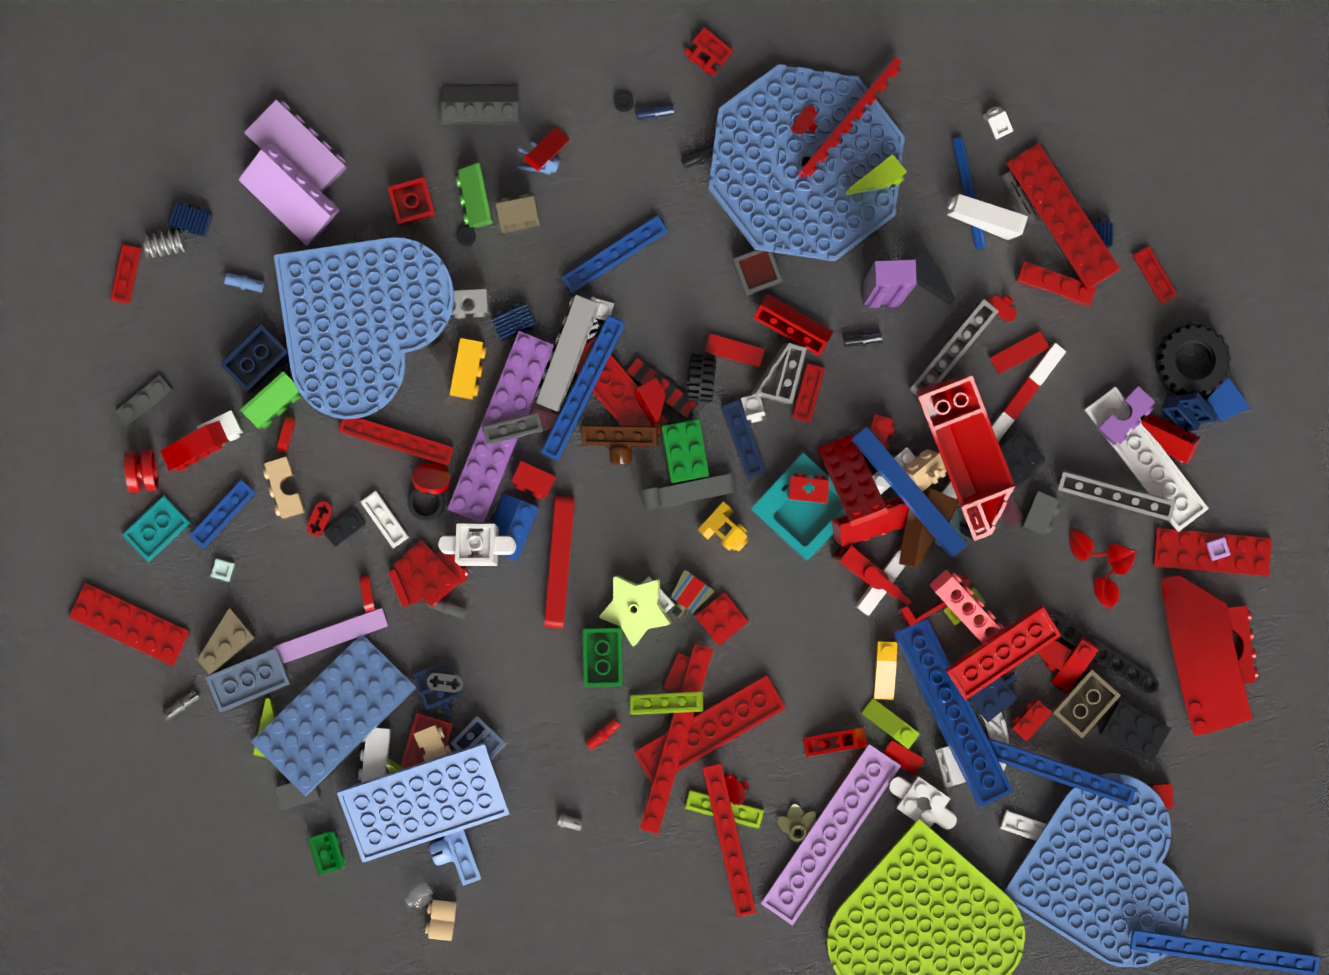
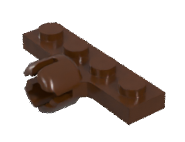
[582,425,658,465]

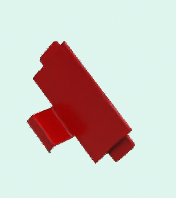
[790,105,819,135]
[987,294,1017,323]
[724,774,749,806]

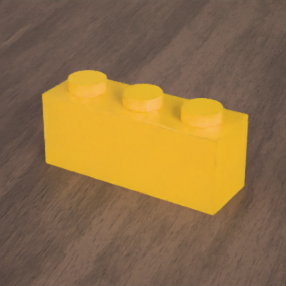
[450,338,486,400]

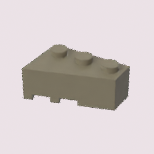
[197,608,257,675]

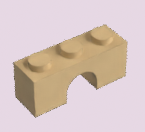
[263,457,305,519]

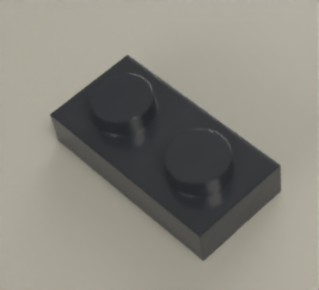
[324,509,366,547]

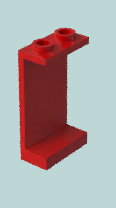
[388,551,469,608]
[898,574,971,626]

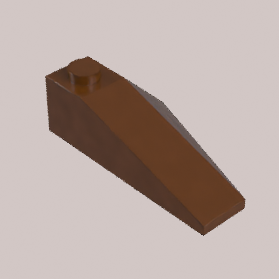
[899,488,958,568]

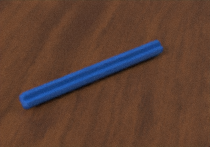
[952,137,986,249]

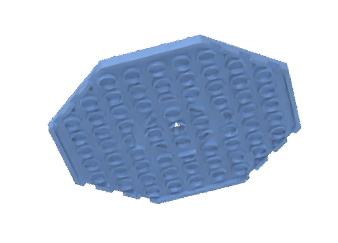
[708,64,905,262]

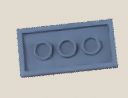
[206,648,291,713]

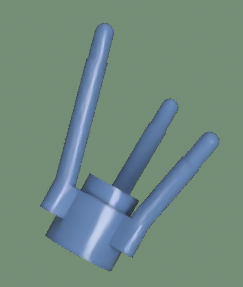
[517,141,560,175]

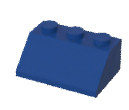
[492,494,539,561]

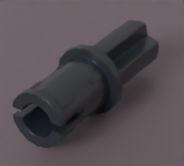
[681,145,713,169]
[843,331,882,347]

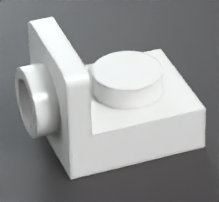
[983,107,1013,139]
[591,297,614,321]
[741,395,765,423]

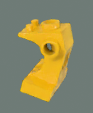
[698,502,748,552]

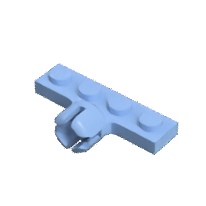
[429,830,481,886]

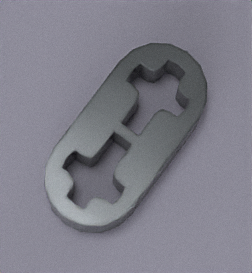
[427,673,464,693]

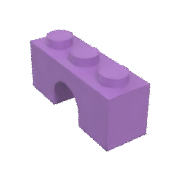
[1097,386,1155,445]

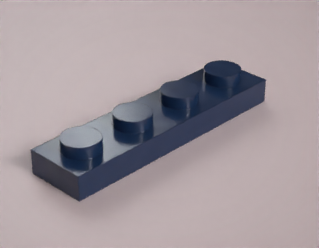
[721,400,766,479]

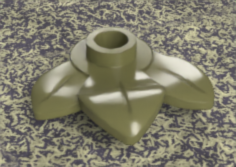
[778,803,816,842]

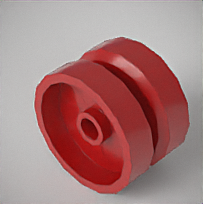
[124,449,159,493]

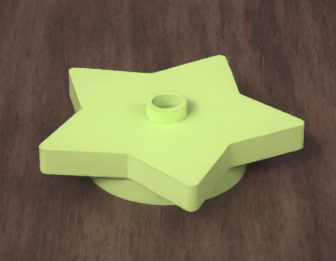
[599,575,671,646]

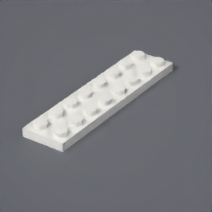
[1084,387,1209,532]

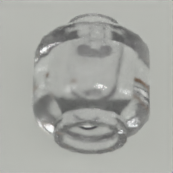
[404,881,434,909]

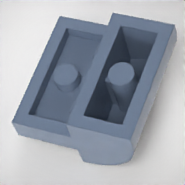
[451,716,507,760]

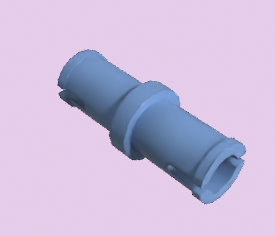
[224,272,265,293]

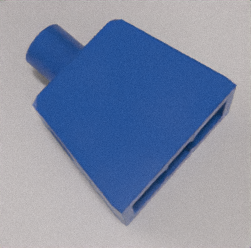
[1204,378,1250,422]

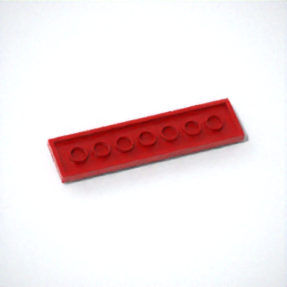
[1006,143,1121,290]
[634,675,786,785]

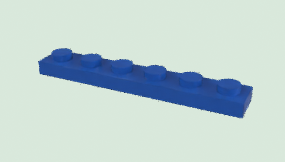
[562,215,668,294]

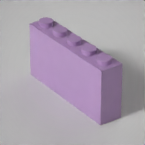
[244,100,347,193]
[239,144,339,246]

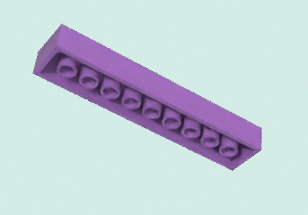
[863,260,917,308]
[447,331,555,524]

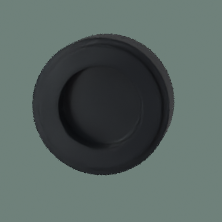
[614,93,634,113]
[457,227,476,247]

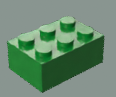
[659,418,709,483]
[583,628,623,687]

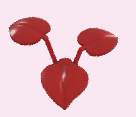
[1069,530,1137,609]

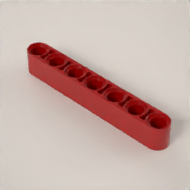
[544,495,575,629]

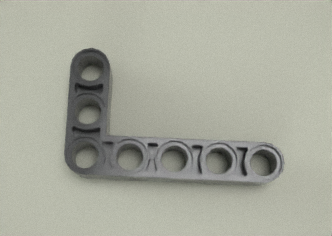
[641,473,737,511]

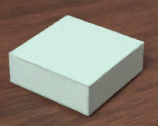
[211,558,235,582]

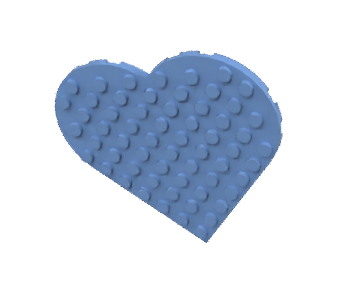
[274,237,454,419]
[1004,773,1189,968]

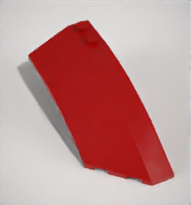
[915,375,1015,541]
[1161,574,1253,736]

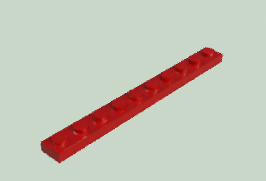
[639,644,713,834]

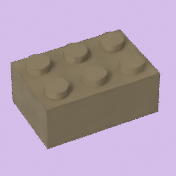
[496,194,540,233]
[1051,669,1121,738]

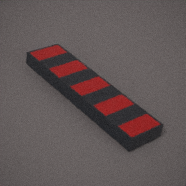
[626,357,698,418]

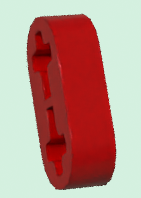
[277,415,296,453]
[307,501,333,536]
[359,574,375,612]

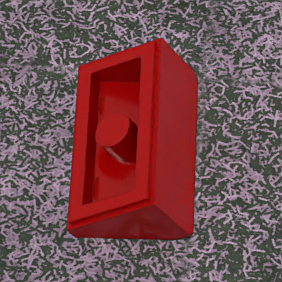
[883,739,925,775]

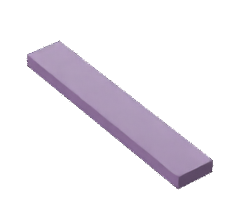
[273,608,389,664]

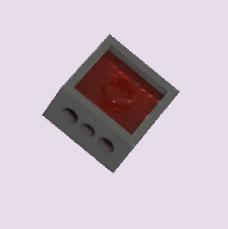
[733,250,783,297]

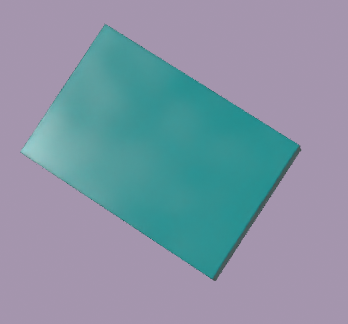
[122,495,191,562]

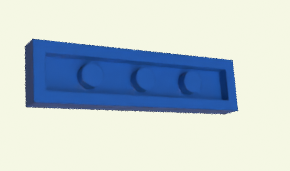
[189,480,256,549]

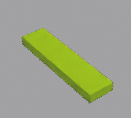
[630,691,703,715]
[685,790,764,829]

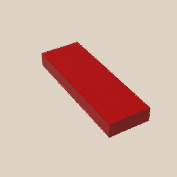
[523,127,570,172]
[110,244,142,304]
[1132,246,1178,305]
[989,331,1049,375]
[705,334,765,368]
[792,363,825,423]

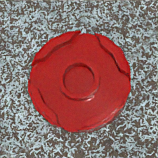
[412,463,450,494]

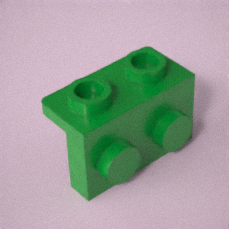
[307,831,345,876]

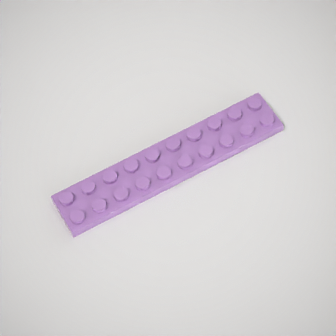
[761,744,901,925]

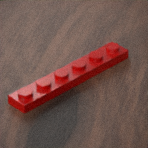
[338,418,454,466]

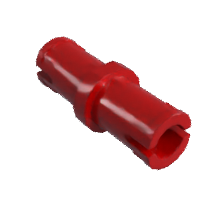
[585,718,621,750]

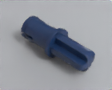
[636,103,674,120]

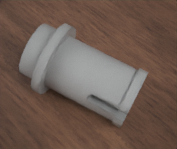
[557,813,583,831]

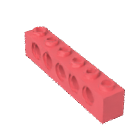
[929,569,1005,644]

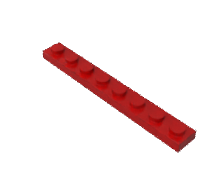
[798,57,902,179]
[702,763,756,918]

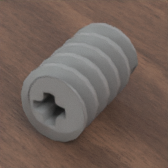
[143,229,185,259]

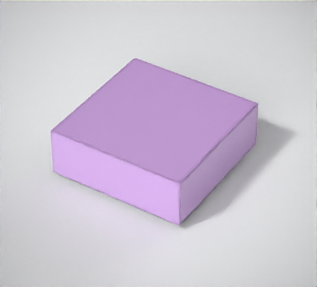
[1205,537,1231,561]

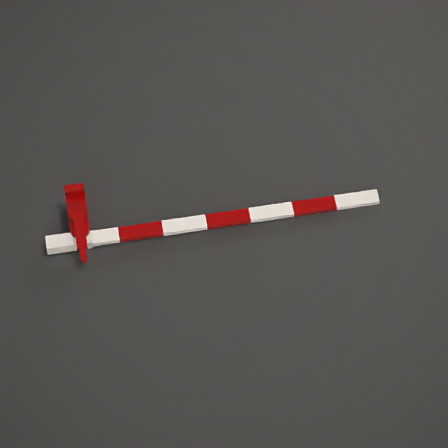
[832,343,1066,616]

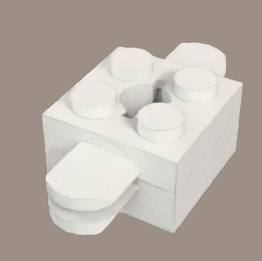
[438,524,516,566]
[889,776,957,829]

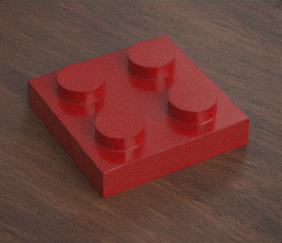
[695,592,748,646]

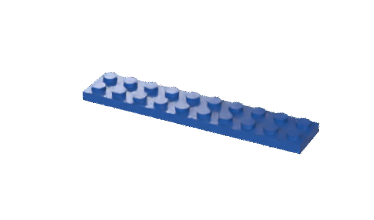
[893,618,1014,808]

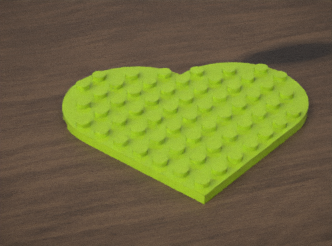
[827,818,1025,975]

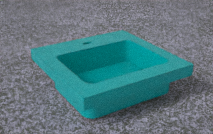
[751,453,846,561]

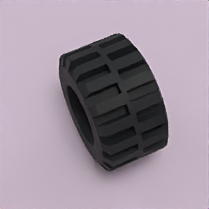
[686,353,717,403]

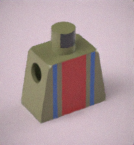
[671,570,714,618]

